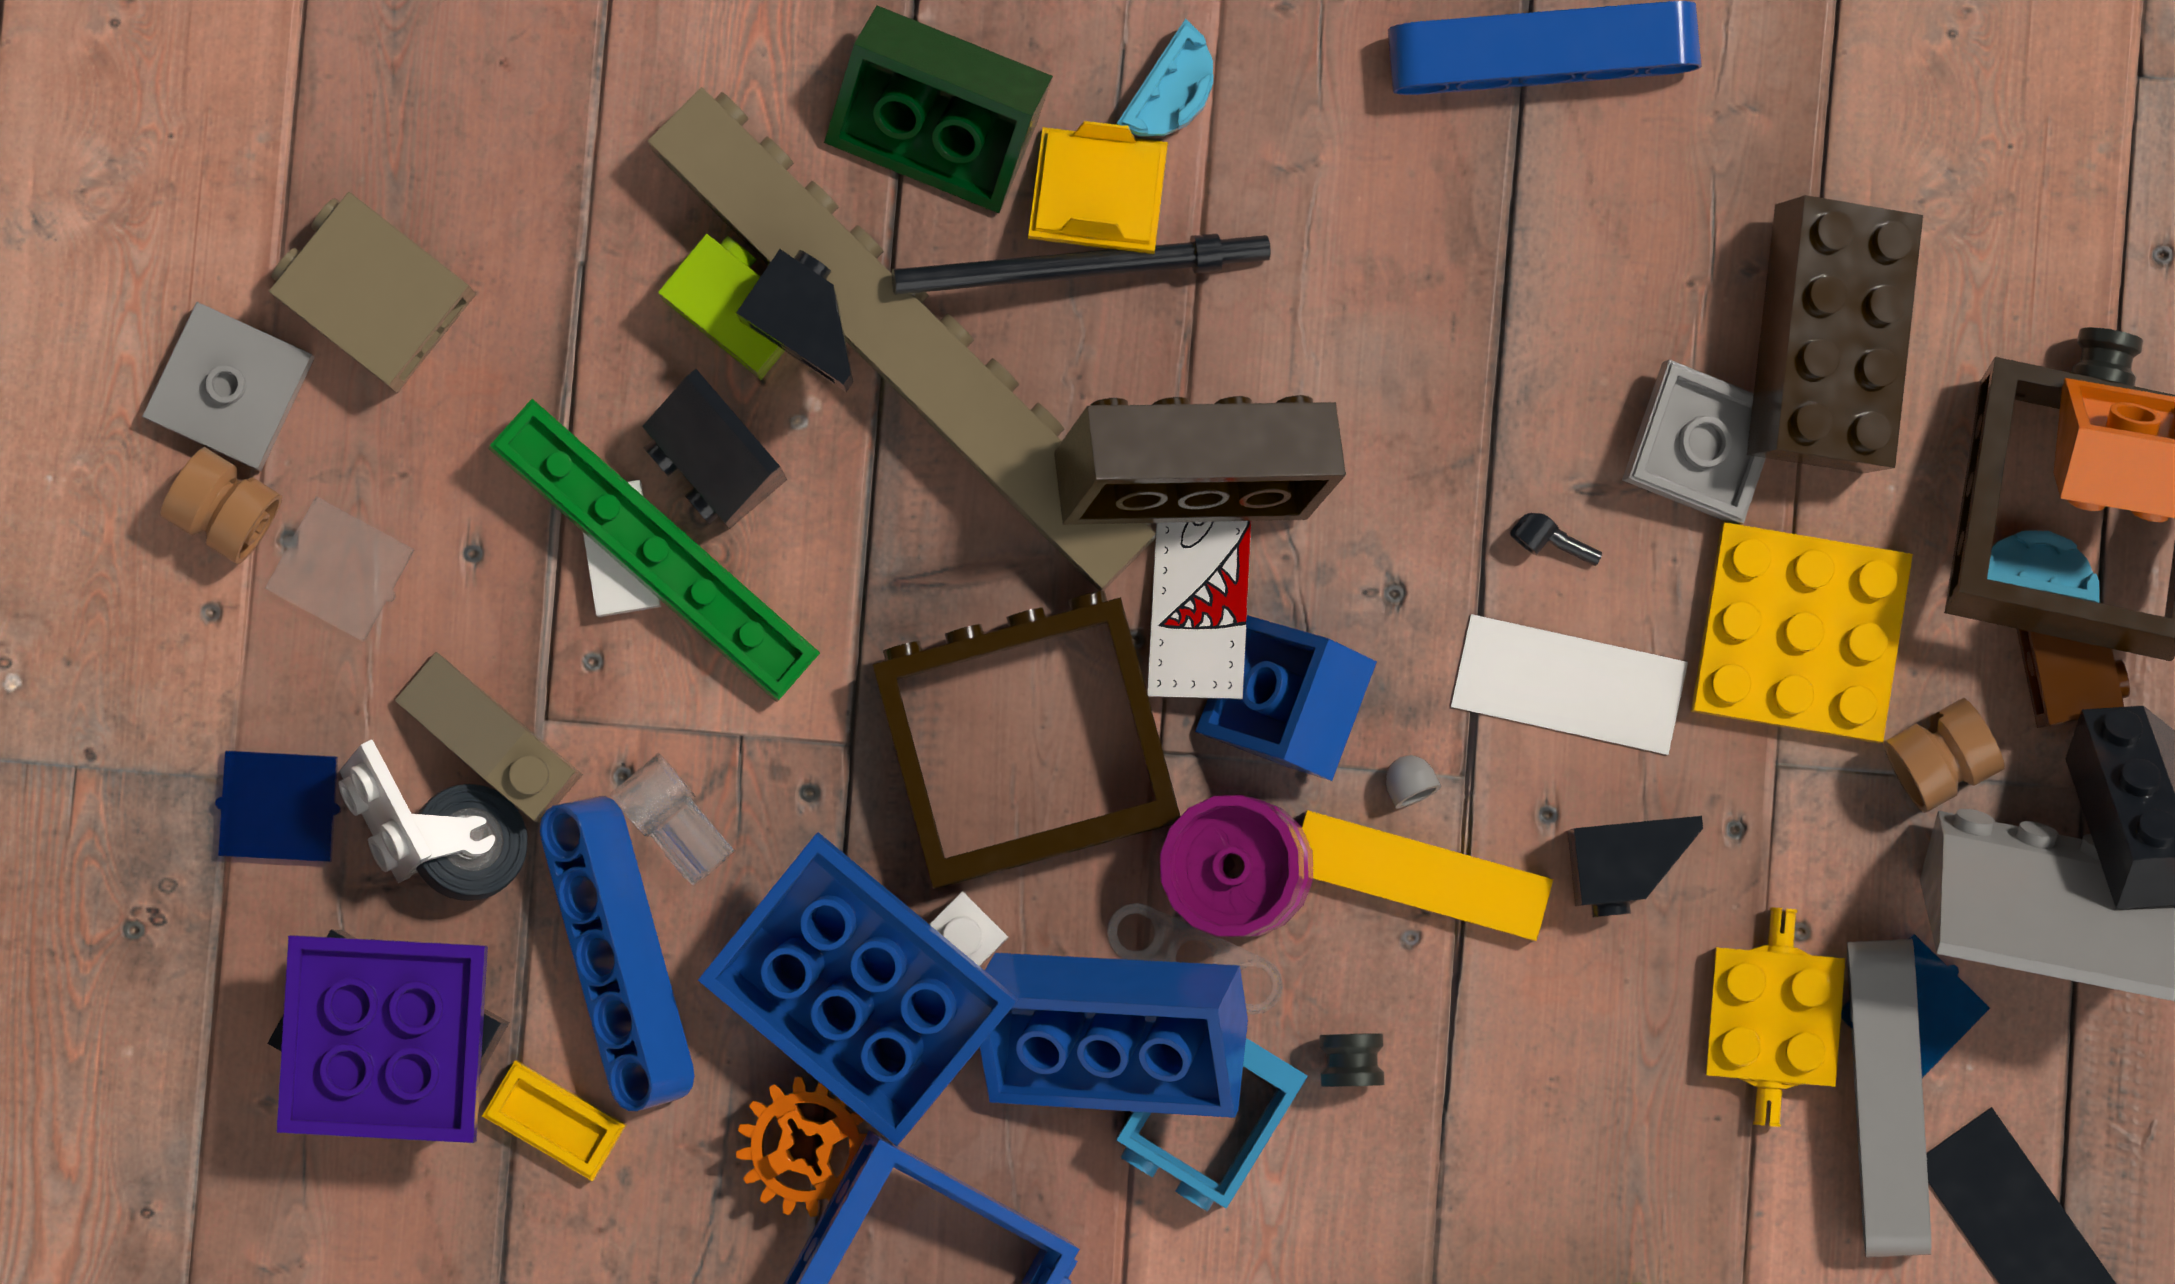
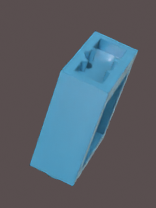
[1116,1038,1308,1212]

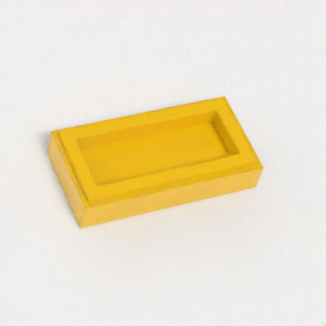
[482,1060,627,1181]

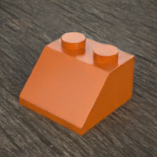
[2053,378,2175,522]

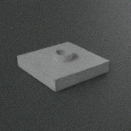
[142,302,315,471]
[1622,360,1766,525]

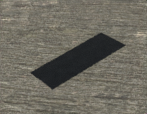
[1926,1107,2116,1284]

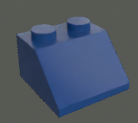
[1195,615,1377,781]

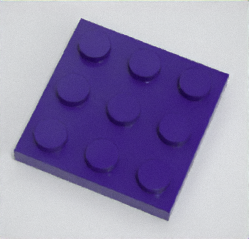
[277,935,488,1143]

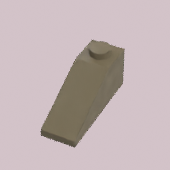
[395,652,583,823]

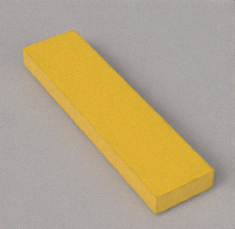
[1302,810,1554,941]

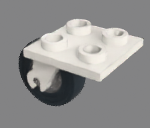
[338,739,528,901]

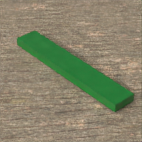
[488,399,820,702]

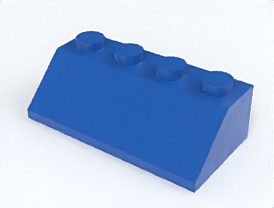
[980,953,1248,1118]

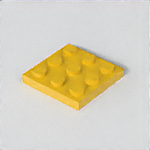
[1691,522,1913,743]

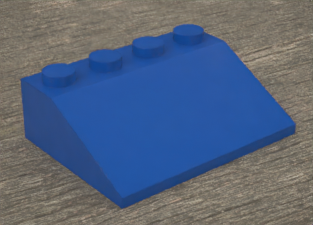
[698,832,1019,1146]

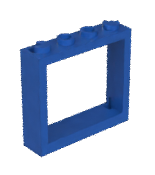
[783,1130,1080,1284]

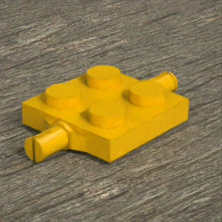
[1706,907,1846,1127]

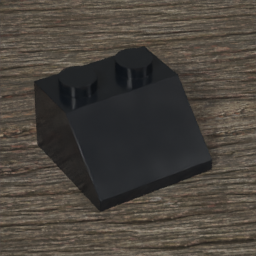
[642,369,787,529]

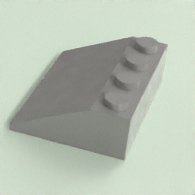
[1920,809,2175,1001]

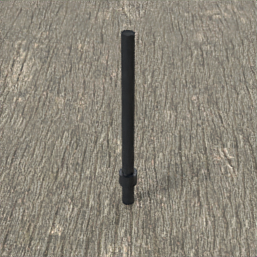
[892,233,1271,295]

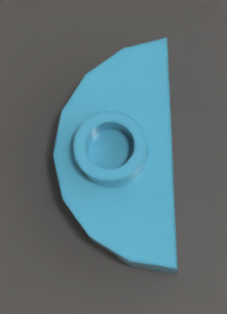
[1117,18,1213,136]
[1987,531,2099,603]

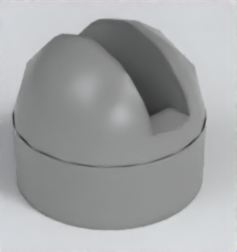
[1385,755,1442,809]

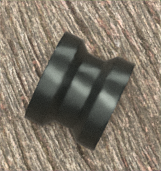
[2071,327,2143,386]
[1320,1033,1385,1087]

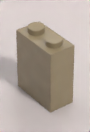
[269,192,476,393]

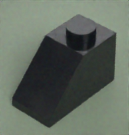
[736,249,854,393]
[1567,816,1703,917]

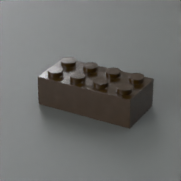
[1747,195,1923,473]
[1054,395,1346,525]

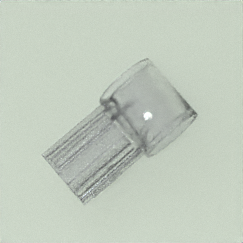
[610,753,736,886]

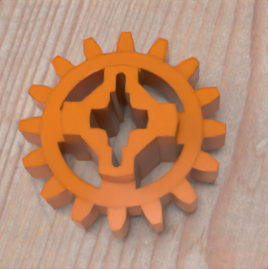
[736,1076,867,1217]

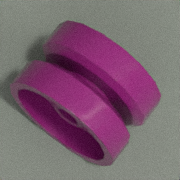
[1160,795,1313,937]

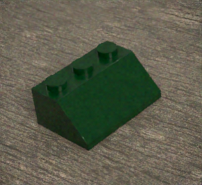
[824,5,1053,213]

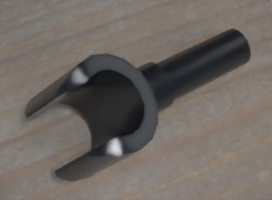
[1510,513,1602,566]

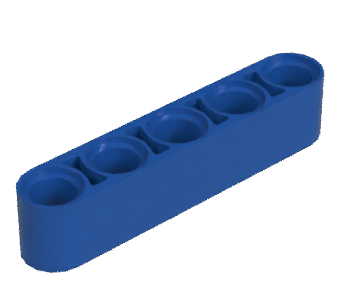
[1388,1,1702,95]
[540,796,695,1111]

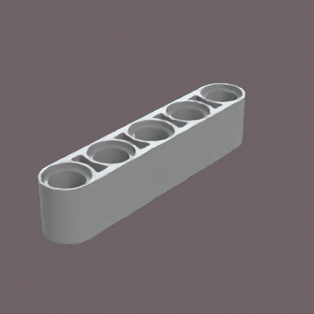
[1847,939,1932,1257]

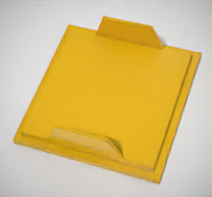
[1028,121,1168,254]

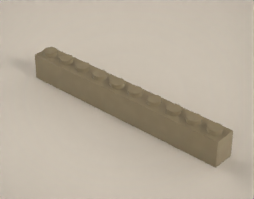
[648,87,1156,591]

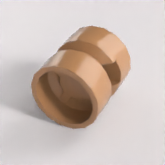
[160,447,282,564]
[1884,698,2005,813]

